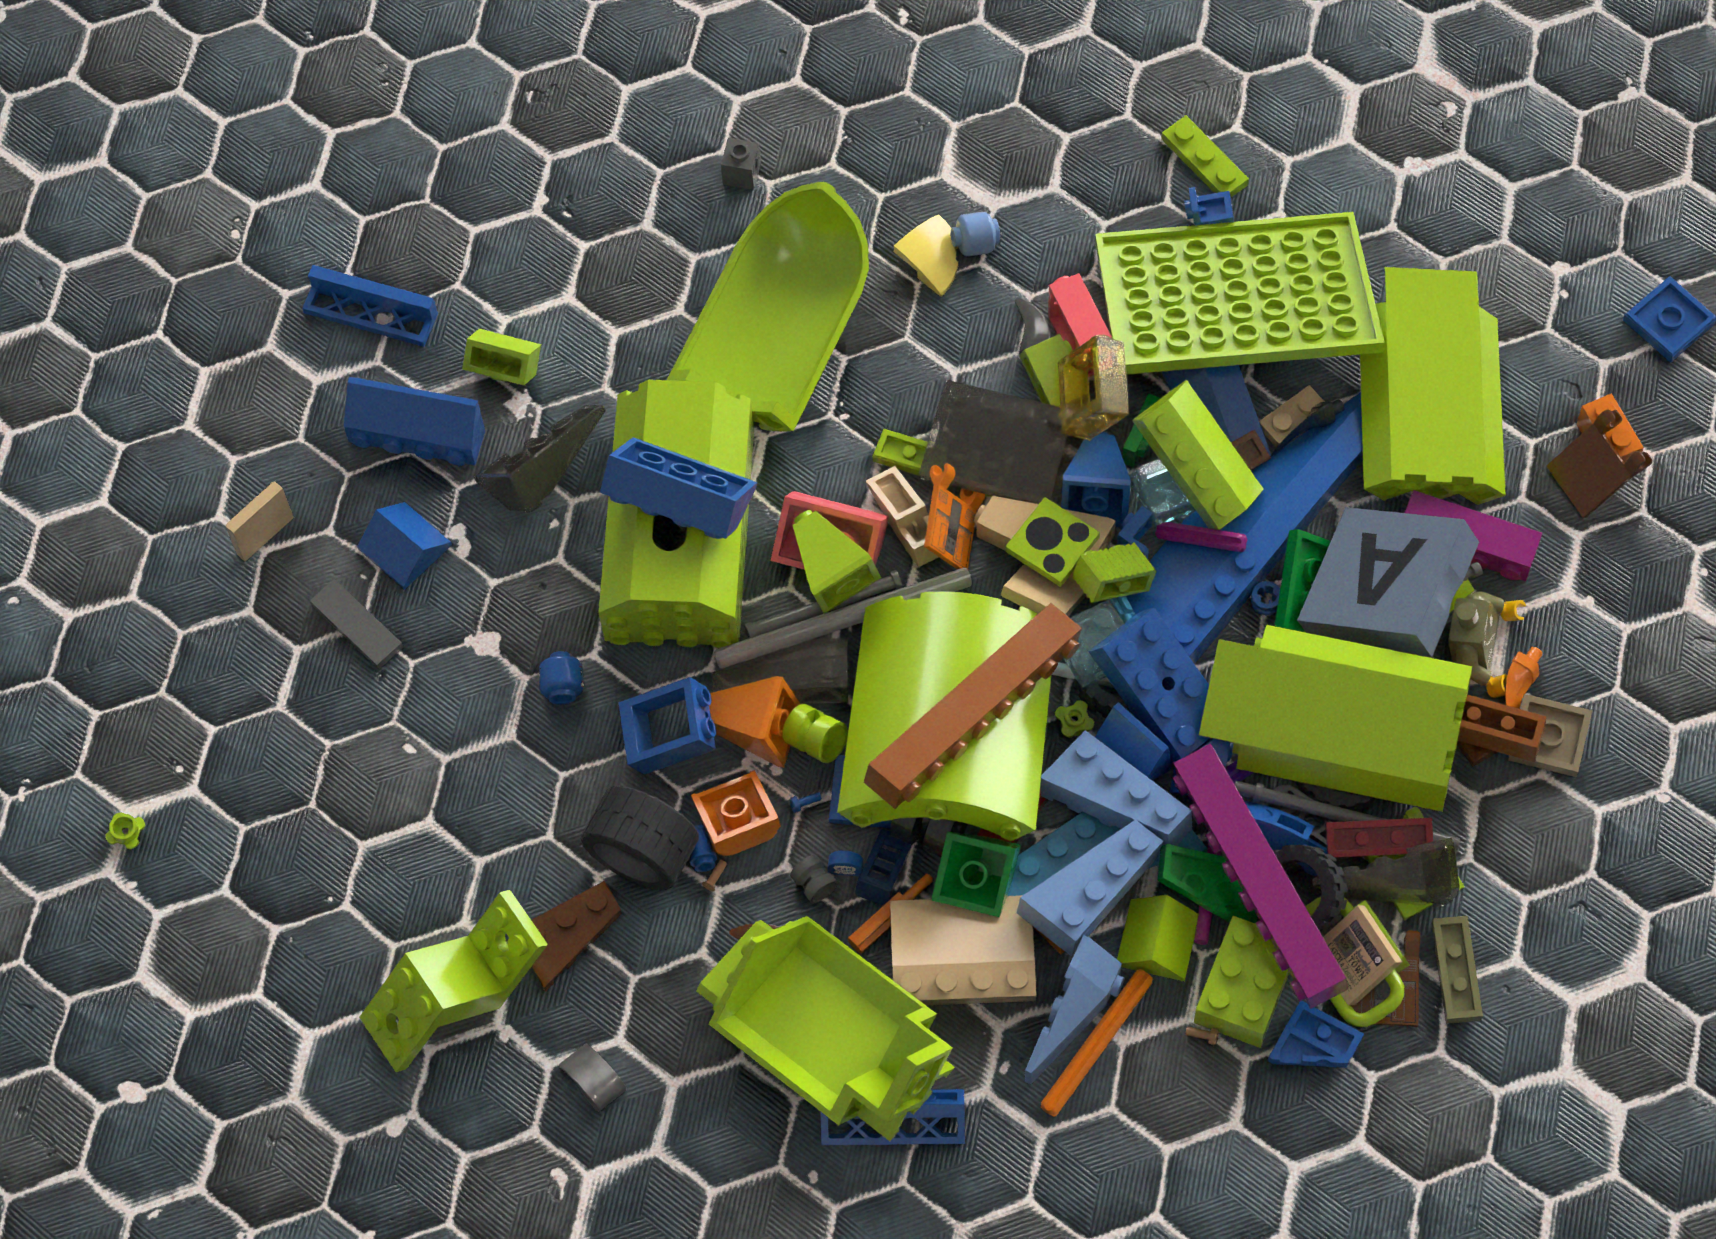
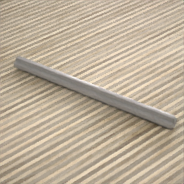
[714,568,972,669]

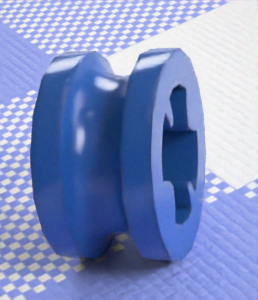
[1251,581,1280,616]

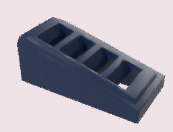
[855,828,913,905]

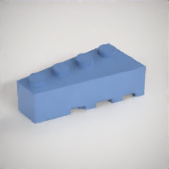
[1016,820,1163,956]

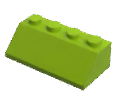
[1132,380,1263,530]

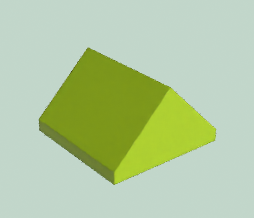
[1117,895,1198,982]

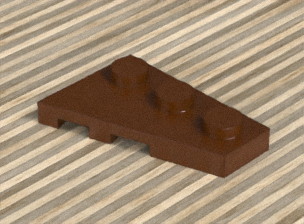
[531,881,622,992]

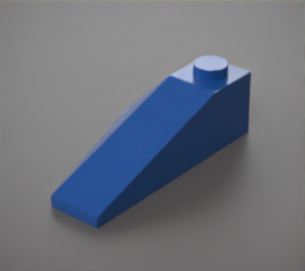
[1161,365,1271,456]

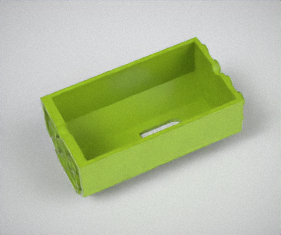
[599,380,754,648]

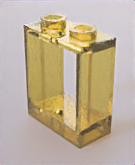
[1058,335,1129,440]

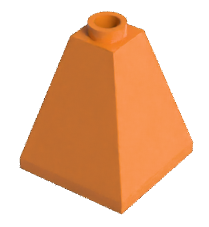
[709,676,800,768]

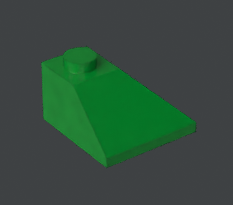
[932,831,1021,918]

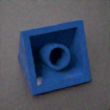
[357,502,452,590]
[1095,702,1173,780]

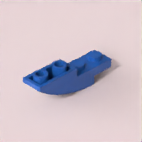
[1244,801,1337,876]

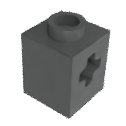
[721,138,761,190]

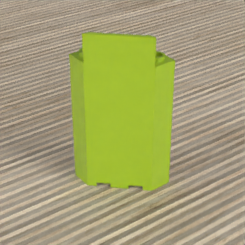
[1360,267,1506,505]
[1199,625,1473,812]

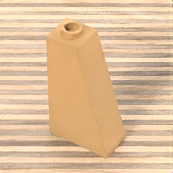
[974,496,1116,581]

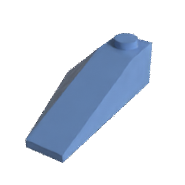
[1025,935,1125,1084]

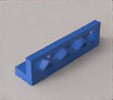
[302,265,438,347]
[821,1089,965,1145]

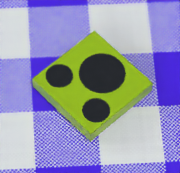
[1005,497,1100,587]

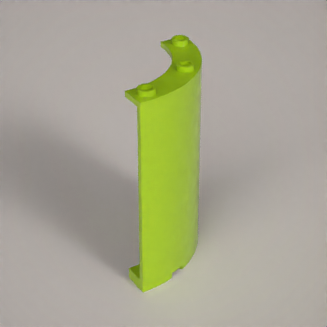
[837,591,1051,841]

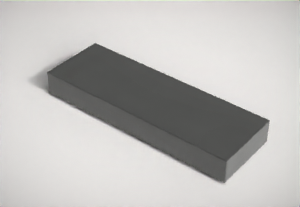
[310,579,404,670]

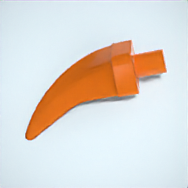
[1505,647,1542,709]

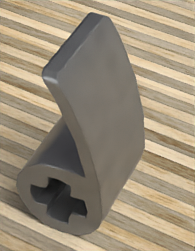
[559,1044,627,1112]

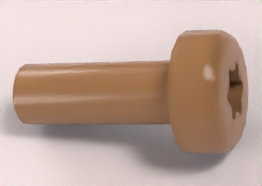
[1186,1026,1219,1045]

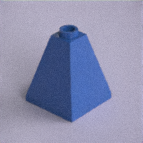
[1061,431,1131,527]

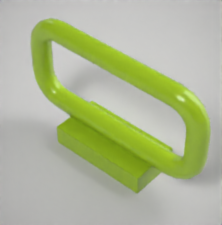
[1305,897,1410,1027]

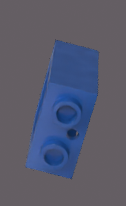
[618,677,716,774]

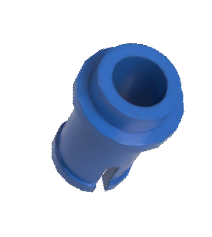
[690,825,717,872]

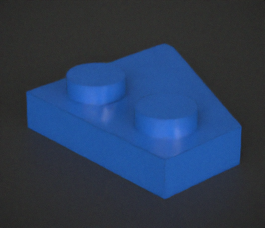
[1268,1001,1364,1068]

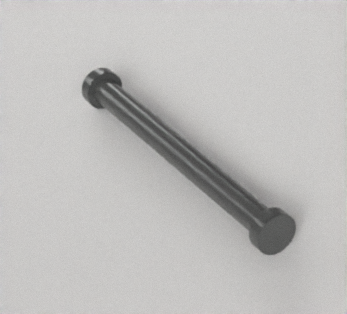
[744,570,903,638]

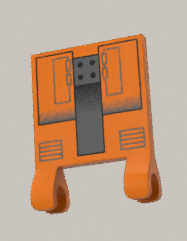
[924,463,985,570]

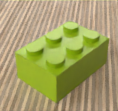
[1194,916,1289,1048]

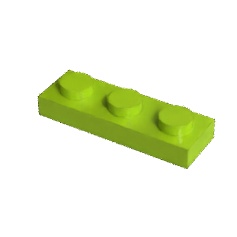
[1161,115,1249,197]

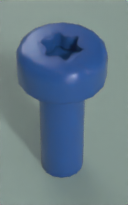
[789,792,822,813]

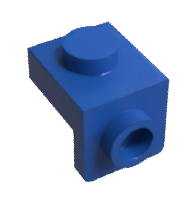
[1184,187,1234,225]
[1117,506,1153,559]

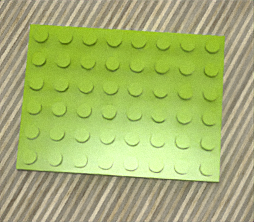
[1095,212,1384,375]

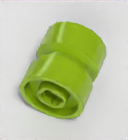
[782,704,848,763]

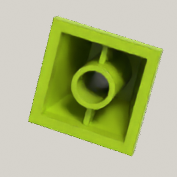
[793,510,881,614]

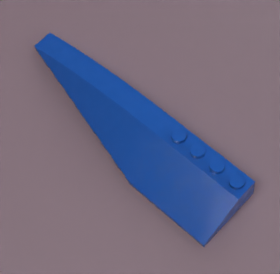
[1104,392,1363,664]

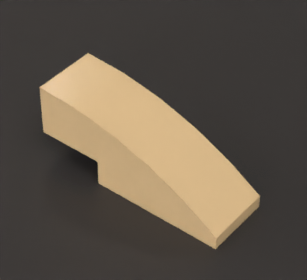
[866,466,938,567]

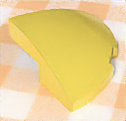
[894,215,958,297]

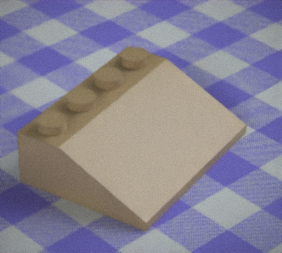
[890,895,1036,1005]

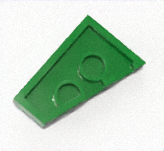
[1275,529,1331,633]
[1157,844,1258,923]

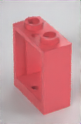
[1048,273,1112,378]

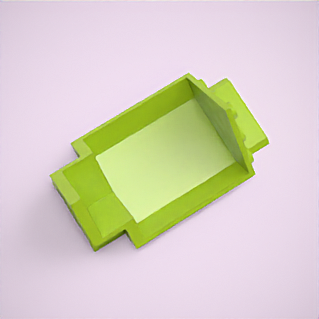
[696,916,955,1141]

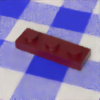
[1325,818,1434,858]

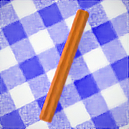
[1041,969,1153,1117]

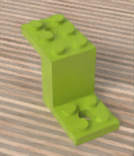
[359,890,548,1072]

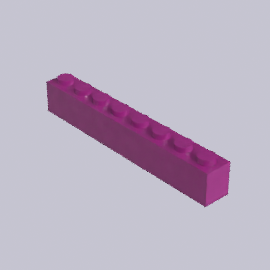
[1172,744,1348,1009]

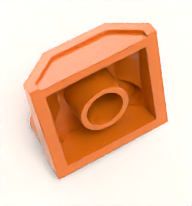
[691,770,781,856]

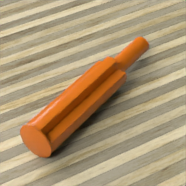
[847,874,933,954]

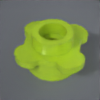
[1055,700,1094,738]
[106,812,145,849]

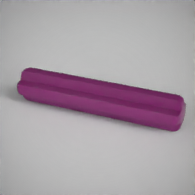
[1155,521,1248,552]

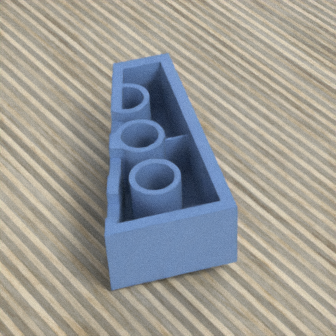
[1040,730,1192,846]

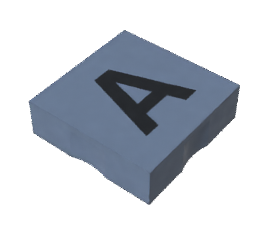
[1297,507,1479,657]

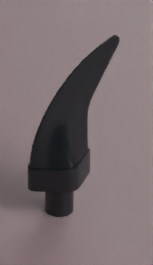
[1270,399,1345,457]

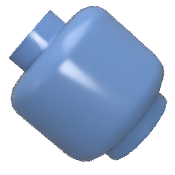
[950,212,1000,256]

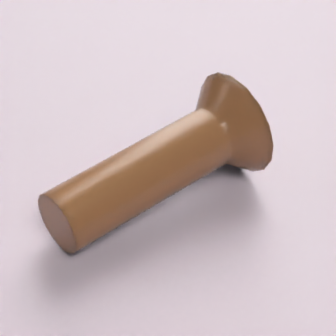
[702,860,727,891]

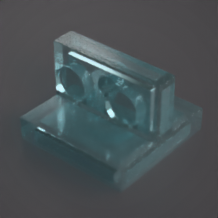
[1129,459,1196,526]

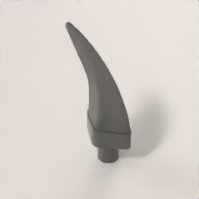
[1015,297,1050,368]

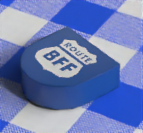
[828,851,864,876]

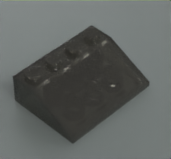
[919,380,1076,504]

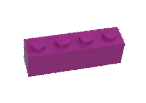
[1405,490,1542,581]

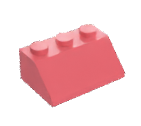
[771,491,889,570]

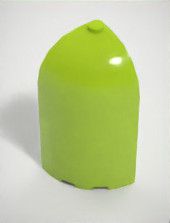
[667,182,869,432]

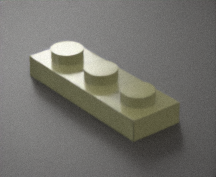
[1431,916,1483,1024]

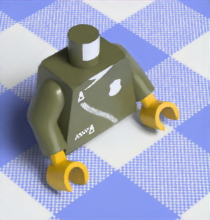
[1449,592,1526,698]

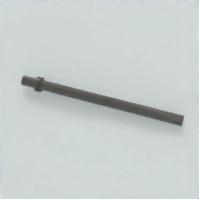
[1234,781,1460,851]

